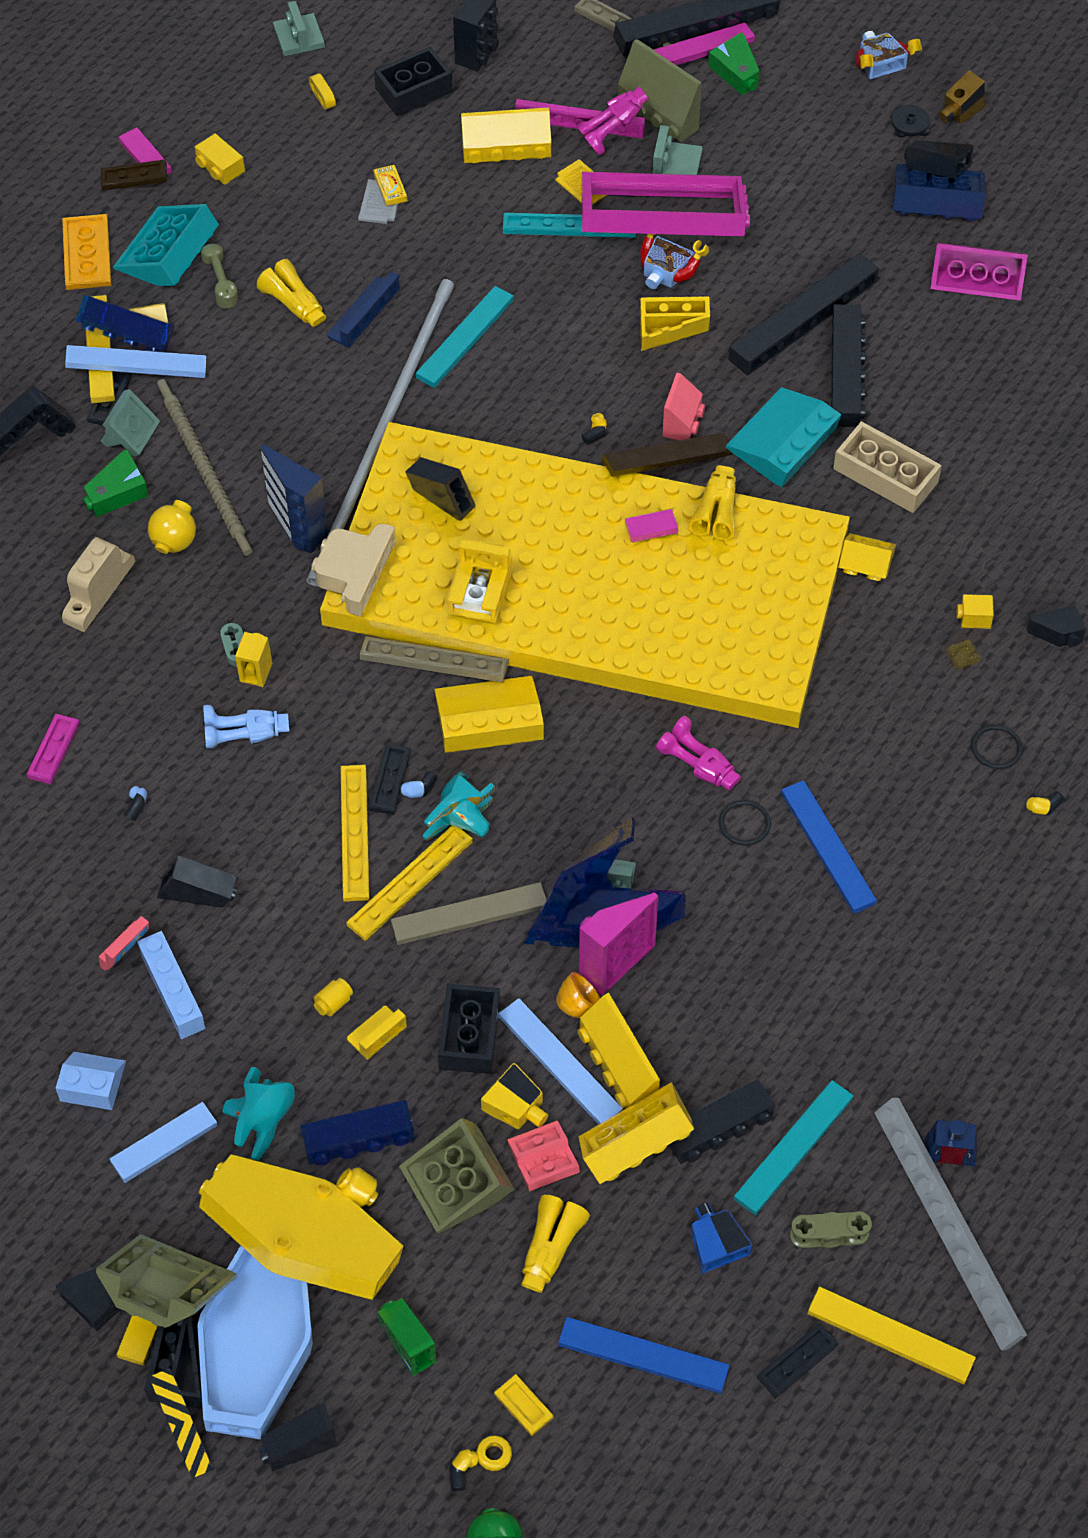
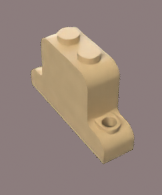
[312,524,396,617]
[62,537,135,632]

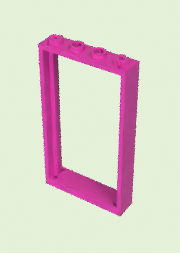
[581,172,750,236]

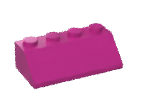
[930,242,1028,300]

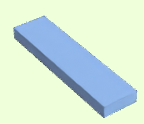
[110,1102,218,1183]

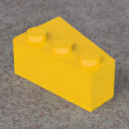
[640,297,710,351]

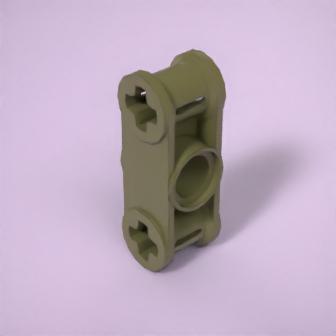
[790,1211,872,1248]

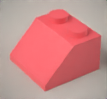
[662,373,705,440]

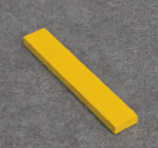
[84,295,115,403]
[341,765,369,902]
[346,826,473,941]
[808,1287,976,1385]

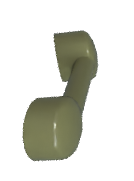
[201,243,238,308]

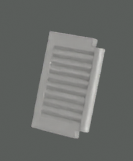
[358,179,398,224]

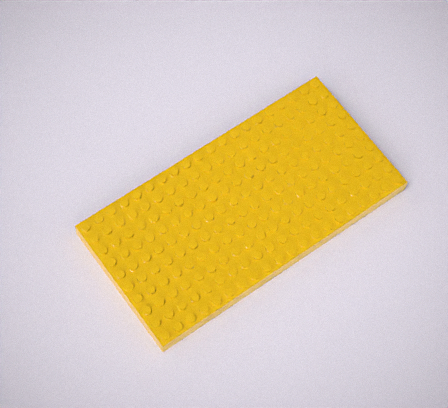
[320,422,850,728]

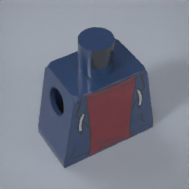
[925,1120,977,1167]

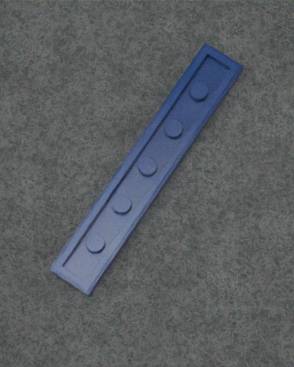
[781,780,877,914]
[558,1317,729,1394]

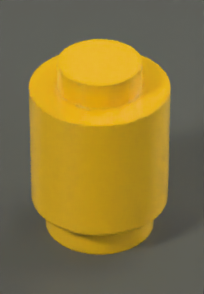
[314,978,353,1016]

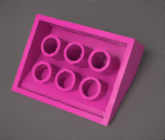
[579,893,658,996]

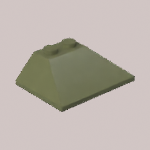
[96,1234,237,1328]

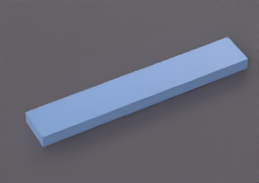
[65,345,206,378]
[499,998,623,1125]

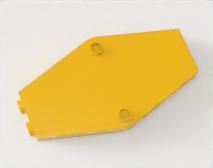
[199,1154,403,1300]

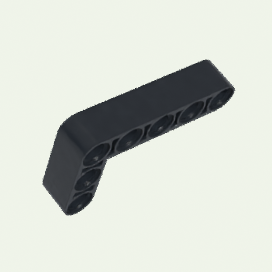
[0,388,75,456]

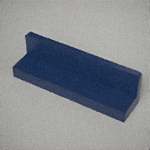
[327,271,400,348]

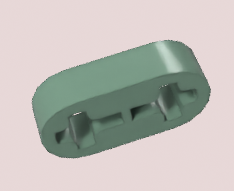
[221,623,243,667]

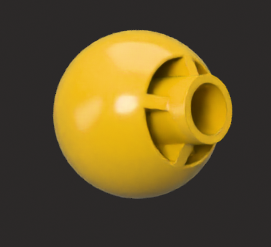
[148,500,196,554]

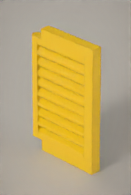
[555,159,607,205]

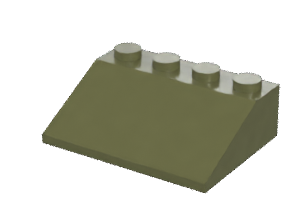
[618,39,702,143]

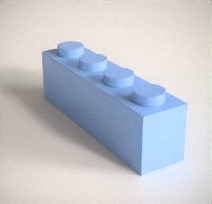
[137,931,205,1039]

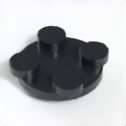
[891,105,930,138]

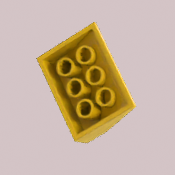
[435,676,544,753]

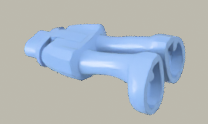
[203,705,289,749]

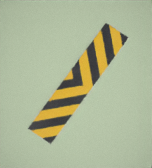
[149,1368,213,1478]

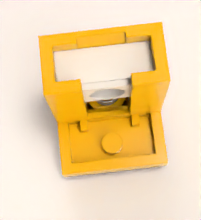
[448,539,513,624]

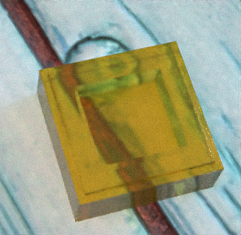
[947,640,980,670]

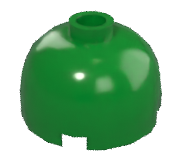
[466,1508,524,1538]

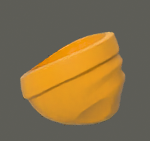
[556,972,600,1018]

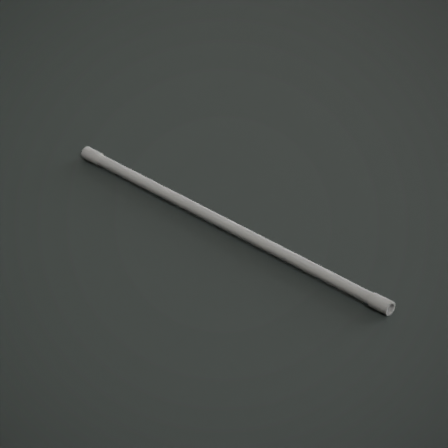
[306,279,454,587]

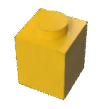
[956,595,994,629]

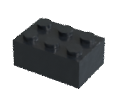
[453,0,499,72]
[374,46,453,116]
[438,983,500,1074]

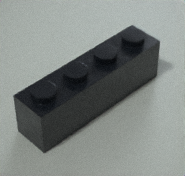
[669,1079,775,1164]

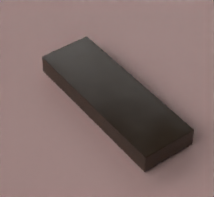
[101,159,167,190]

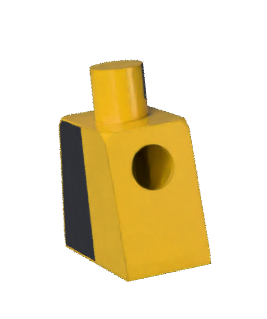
[481,1063,548,1129]

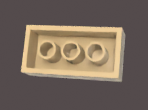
[833,421,942,513]

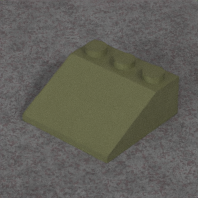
[399,1118,514,1233]

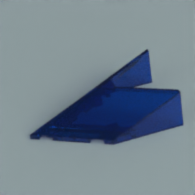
[524,816,686,947]

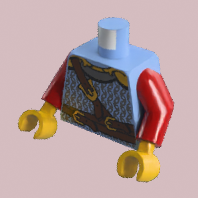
[855,31,922,80]
[640,234,709,289]

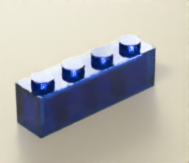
[76,295,175,352]
[300,1100,415,1165]

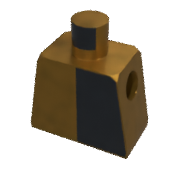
[939,70,985,124]

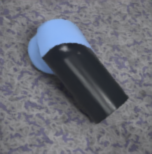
[401,771,437,798]
[124,786,147,821]

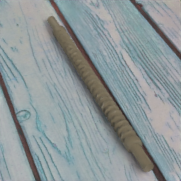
[157,379,252,556]

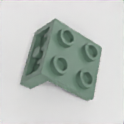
[653,125,702,175]

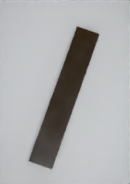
[601,433,733,477]

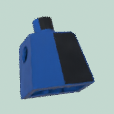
[691,1203,752,1274]

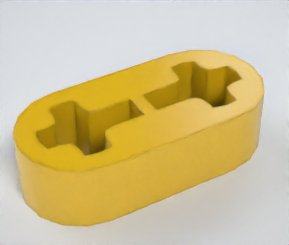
[309,73,336,110]

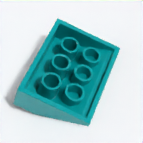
[113,204,219,286]
[726,387,841,488]

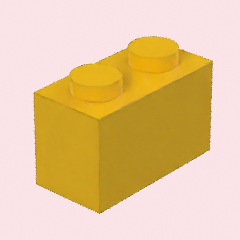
[195,134,245,185]
[235,632,272,687]

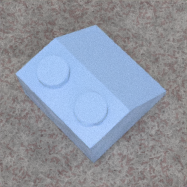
[56,1052,126,1110]

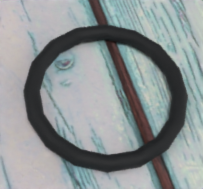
[971,724,1023,769]
[719,800,771,846]

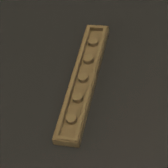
[574,0,678,50]
[359,636,509,682]
[391,882,548,945]

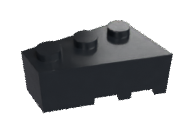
[144,1316,203,1409]

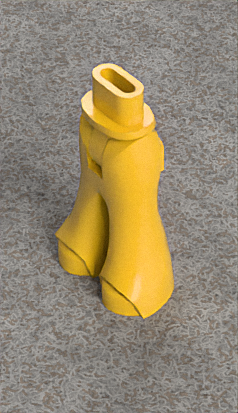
[257,259,326,327]
[688,465,736,541]
[521,1195,590,1293]

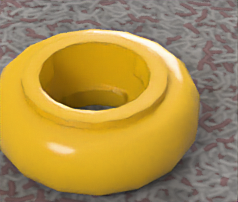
[476,1436,512,1471]

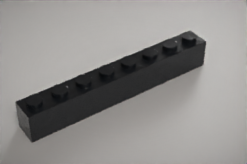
[613,0,781,56]
[728,253,879,376]

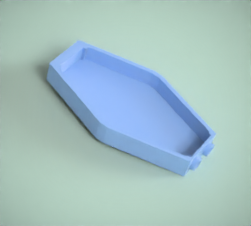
[198,1246,313,1439]

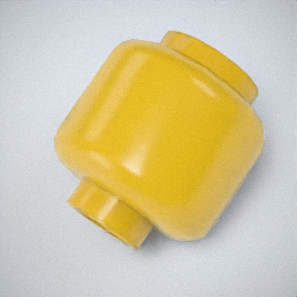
[336,1167,378,1208]

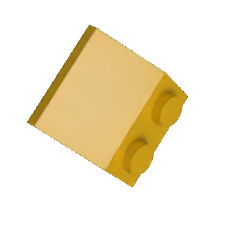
[838,533,896,581]

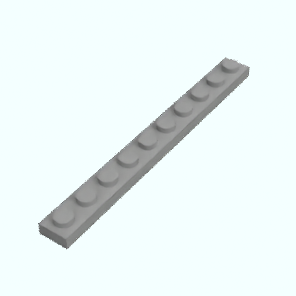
[875,1098,1027,1350]

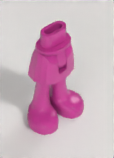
[577,86,649,155]
[656,716,741,791]

